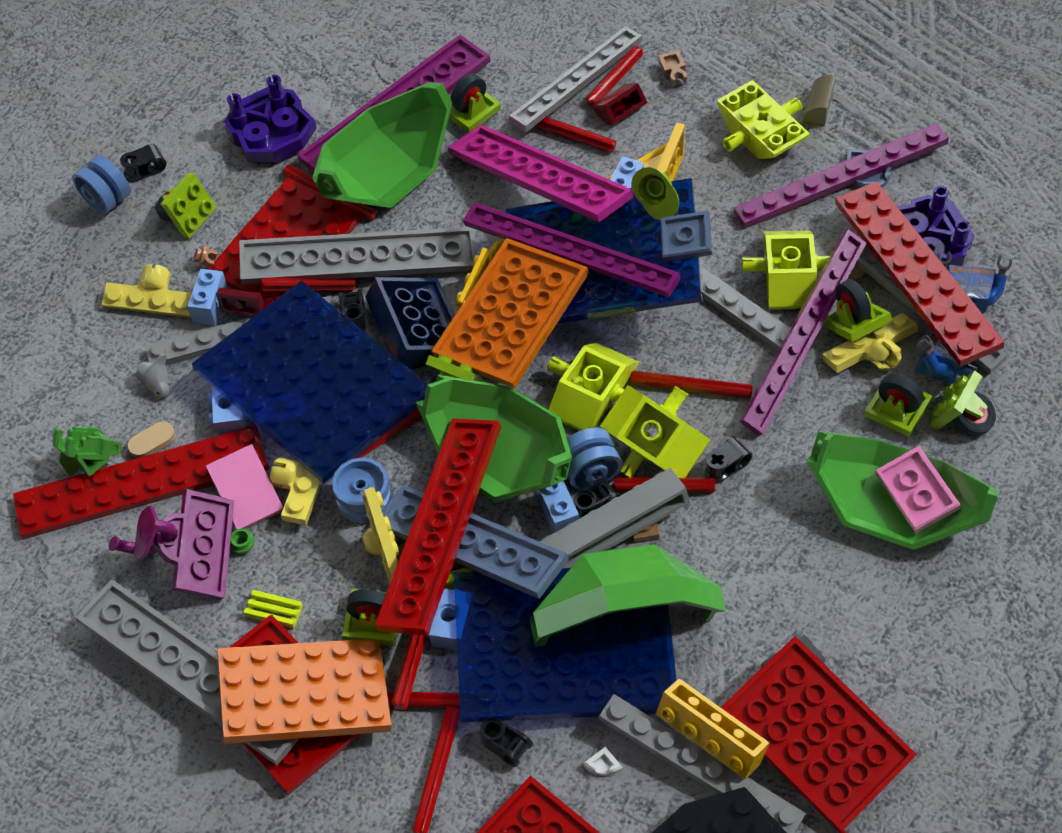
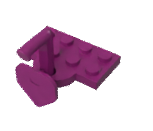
[109,489,235,600]

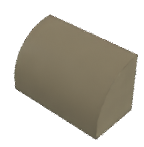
[803,75,836,126]

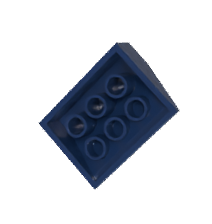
[365,277,455,369]

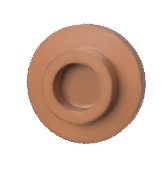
[193,245,218,268]

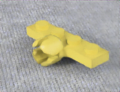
[102,264,192,318]
[822,313,918,373]
[270,432,337,525]
[360,487,399,584]

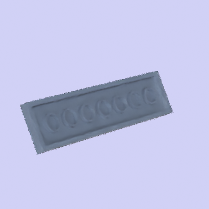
[382,485,569,599]

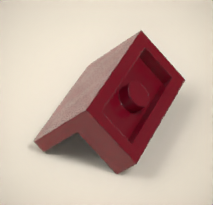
[216,288,275,318]

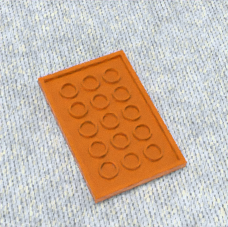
[432,238,589,388]
[217,639,391,744]

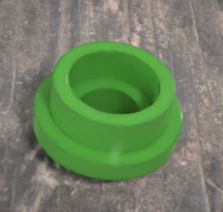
[230,529,255,554]

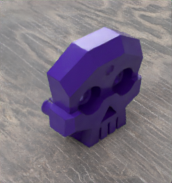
[224,75,317,162]
[897,185,975,269]

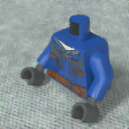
[936,251,1012,314]
[914,326,978,384]

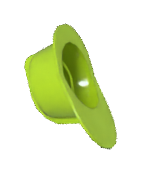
[631,167,679,220]

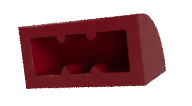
[591,83,648,125]

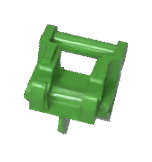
[52,426,122,476]

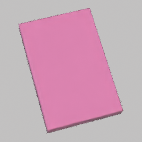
[206,444,283,529]
[875,446,961,534]

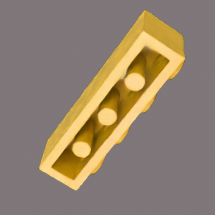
[656,679,769,779]

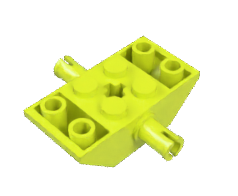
[717,80,810,159]
[742,230,830,310]
[547,342,639,431]
[600,385,711,478]

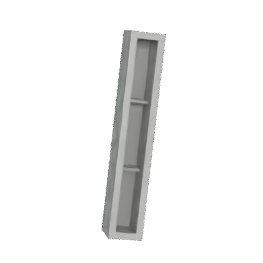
[539,468,690,579]

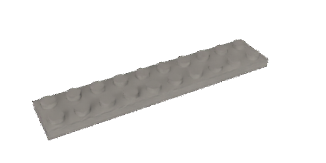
[239,227,477,285]
[75,579,300,765]

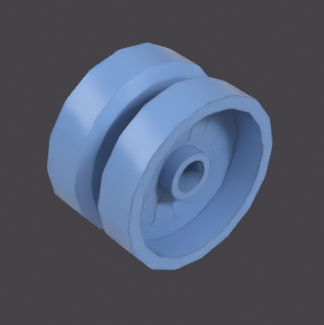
[72,155,131,214]
[567,427,622,490]
[332,457,392,524]

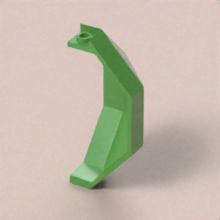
[312,82,452,208]
[416,375,572,503]
[806,431,1000,550]
[530,544,726,647]

